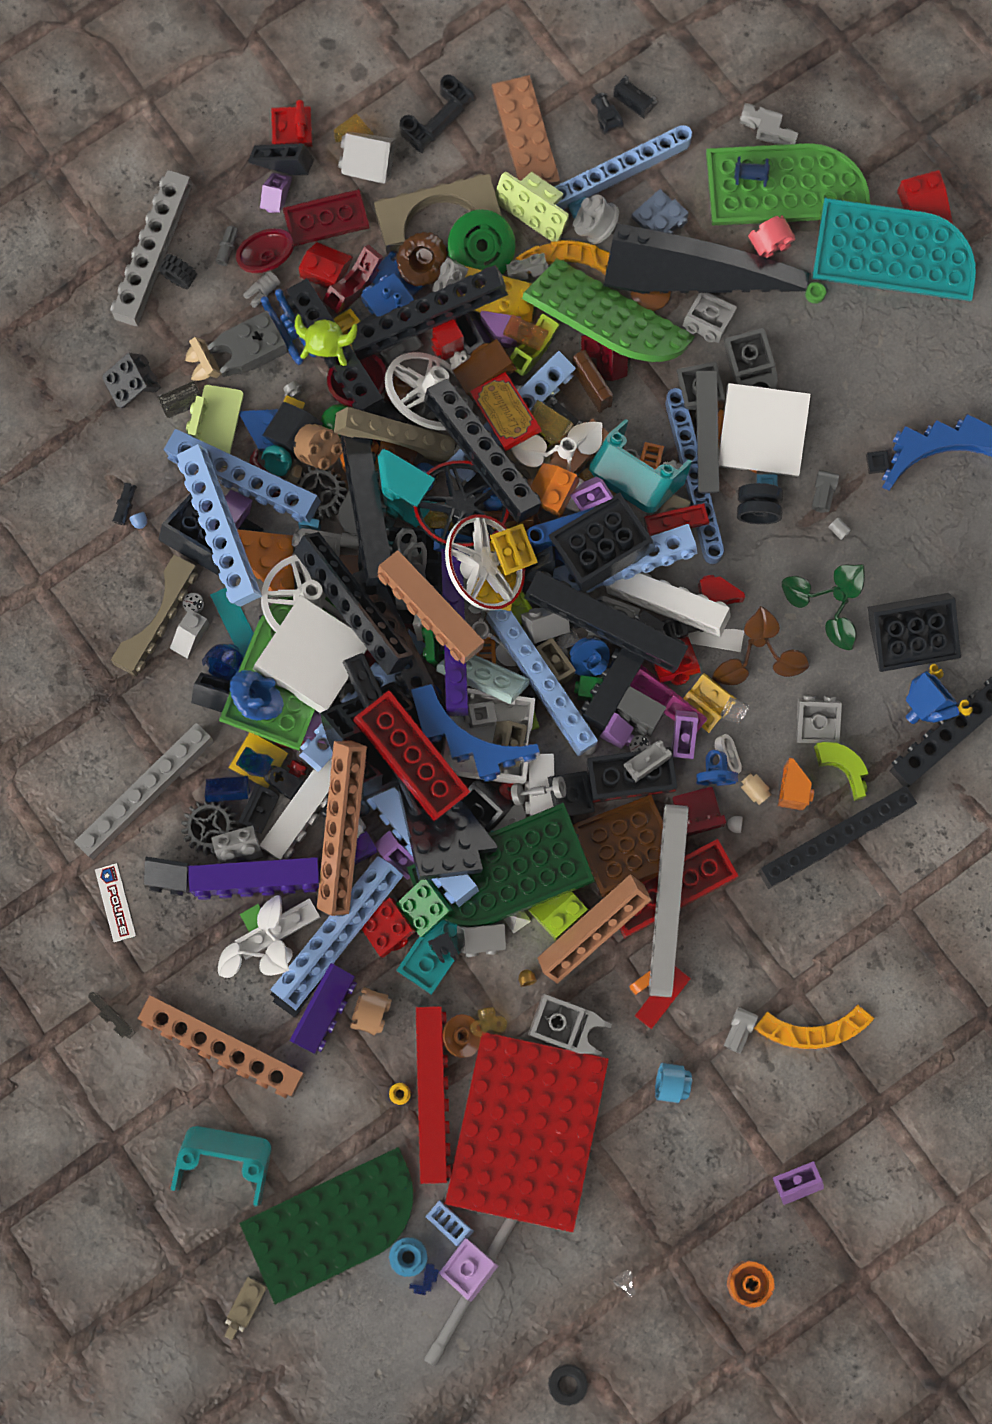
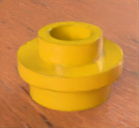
[389,1083,411,1105]

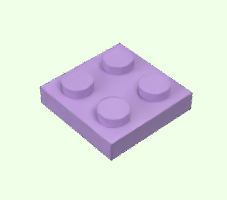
[439,1238,498,1302]

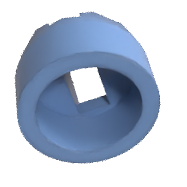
[129,512,147,529]

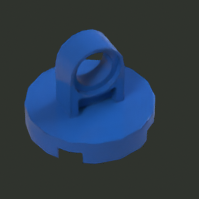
[570,637,610,677]
[696,750,738,786]

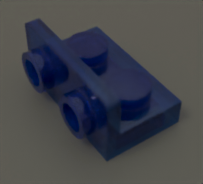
[205,776,250,802]

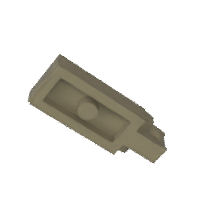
[224,1277,267,1340]

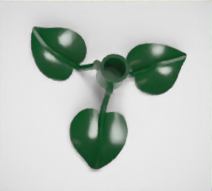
[781,564,865,650]

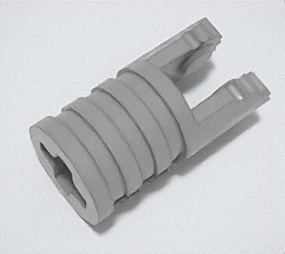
[243,271,280,308]

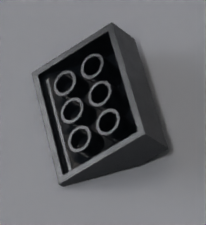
[158,492,264,576]
[548,493,655,592]
[868,593,961,672]

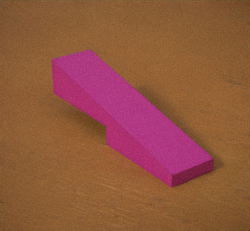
[630,665,707,732]

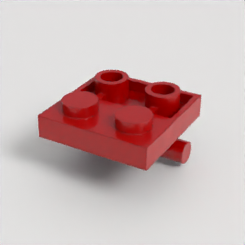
[271,100,312,147]

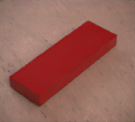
[644,503,709,536]
[635,966,691,1029]

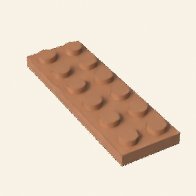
[492,75,560,186]

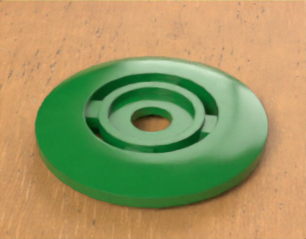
[447,209,515,274]

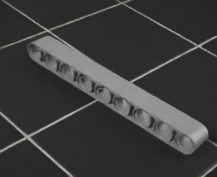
[649,804,688,997]

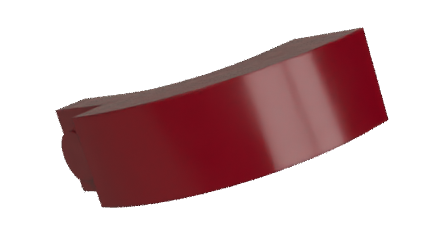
[323,244,383,313]

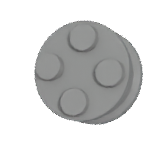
[573,195,619,244]

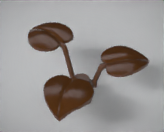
[712,606,810,685]

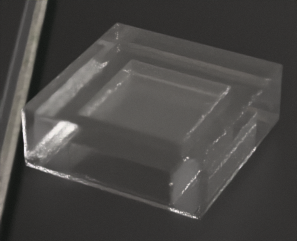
[720,697,750,725]

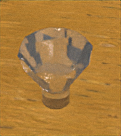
[613,1271,636,1297]

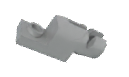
[740,103,798,145]

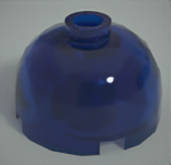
[202,644,244,681]

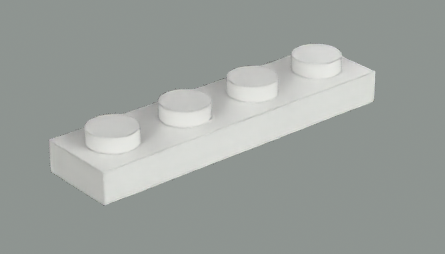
[235,898,320,960]

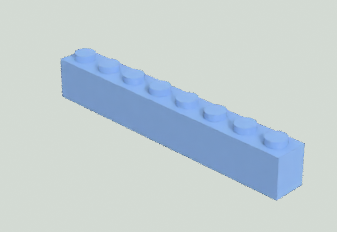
[366,787,479,907]

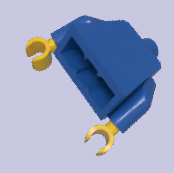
[906,664,973,724]

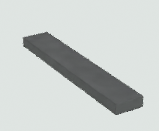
[696,371,719,493]

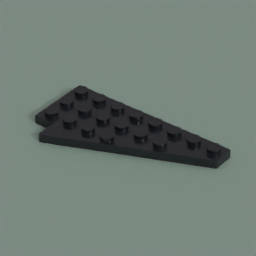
[397,785,497,880]

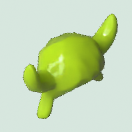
[295,314,357,366]

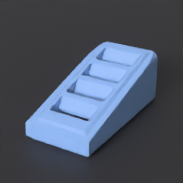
[425,1200,474,1247]

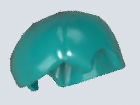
[261,445,292,476]

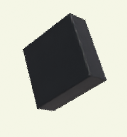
[866,451,890,474]

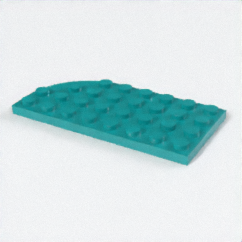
[812,198,976,302]

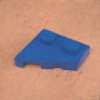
[239,409,278,451]

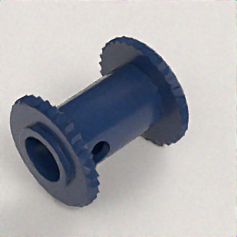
[734,156,770,187]

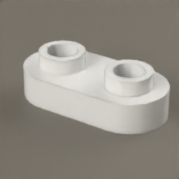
[715,734,742,774]

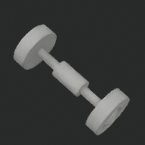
[511,776,566,805]

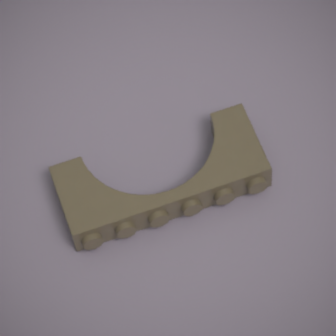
[374,174,502,254]

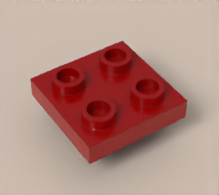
[653,637,701,685]
[361,897,416,958]

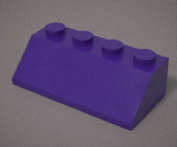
[289,963,357,1055]

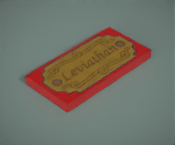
[470,372,542,451]

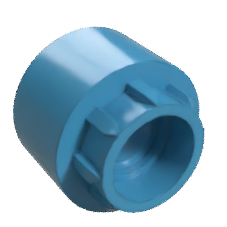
[655,1063,692,1103]
[389,1237,428,1277]

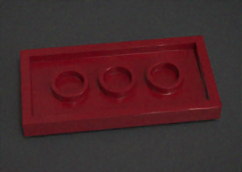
[282,189,370,247]

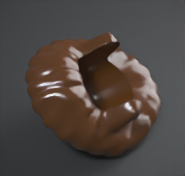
[396,232,448,287]

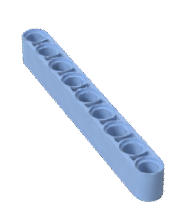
[555,125,692,210]

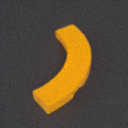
[516,240,610,275]
[753,1005,875,1049]

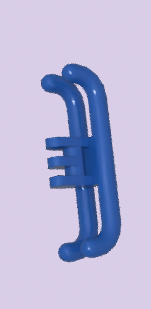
[261,289,317,365]

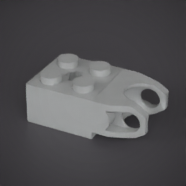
[528,993,612,1056]

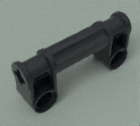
[400,74,476,153]

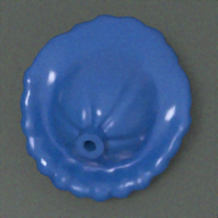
[230,670,284,721]

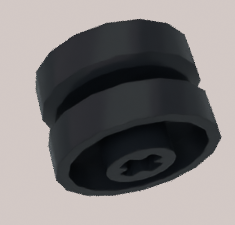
[737,483,783,525]

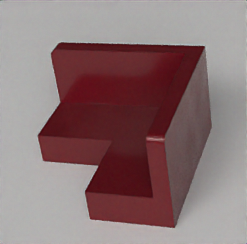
[581,335,628,381]

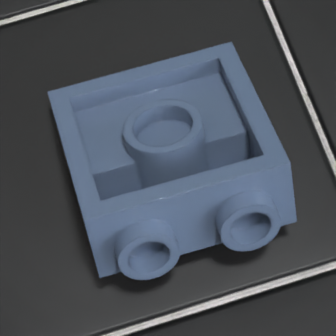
[631,189,689,234]

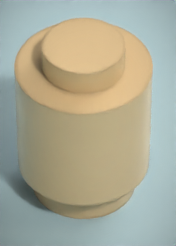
[741,773,771,805]

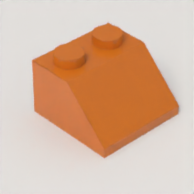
[530,463,580,517]
[778,758,814,810]

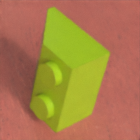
[527,892,588,941]

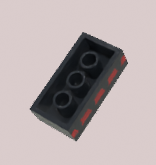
[586,747,677,803]

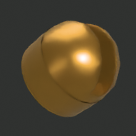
[518,969,537,987]

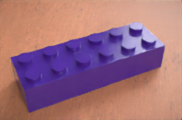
[188,857,321,900]

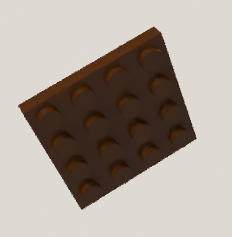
[573,795,663,898]

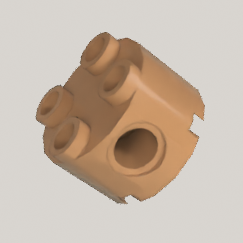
[294,424,343,470]
[350,986,392,1036]

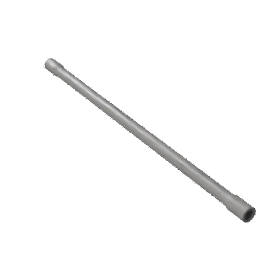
[424,1218,517,1366]

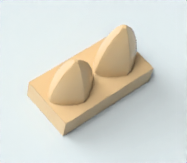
[185,337,221,381]

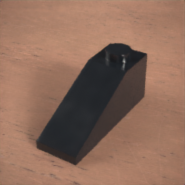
[248,144,314,176]

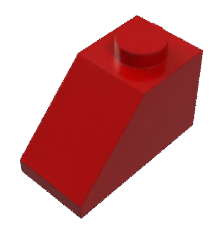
[698,575,745,605]

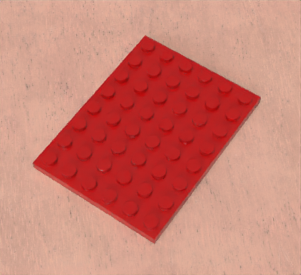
[445,1032,609,1233]

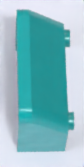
[588,419,692,513]
[378,449,437,528]
[171,1126,272,1206]

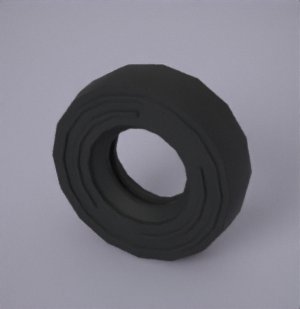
[548,1364,588,1406]

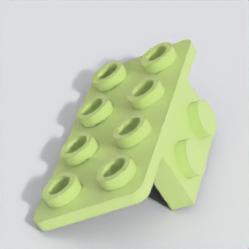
[495,172,569,242]
[186,385,244,467]

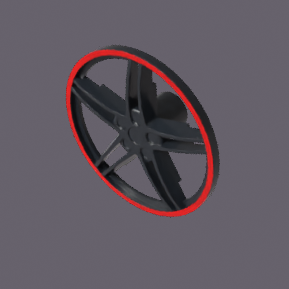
[413,460,509,548]

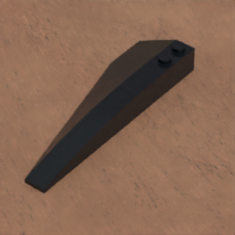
[603,223,809,294]

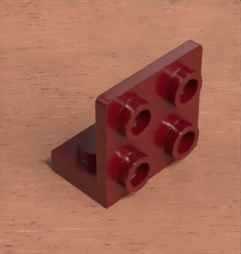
[672,787,726,837]

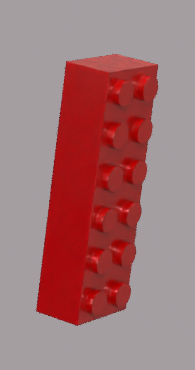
[353,691,470,821]
[619,839,738,939]

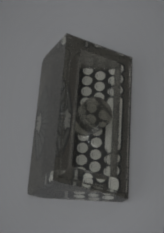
[158,381,202,418]

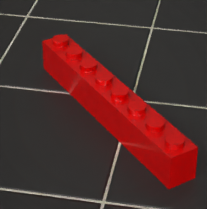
[416,1006,451,1184]

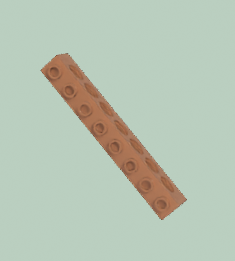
[317,741,367,916]
[137,996,305,1098]

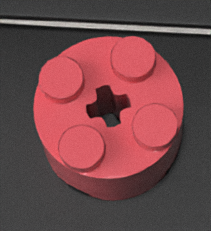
[748,215,795,259]

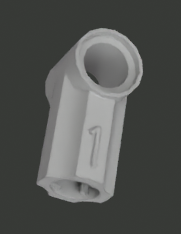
[723,1007,758,1053]

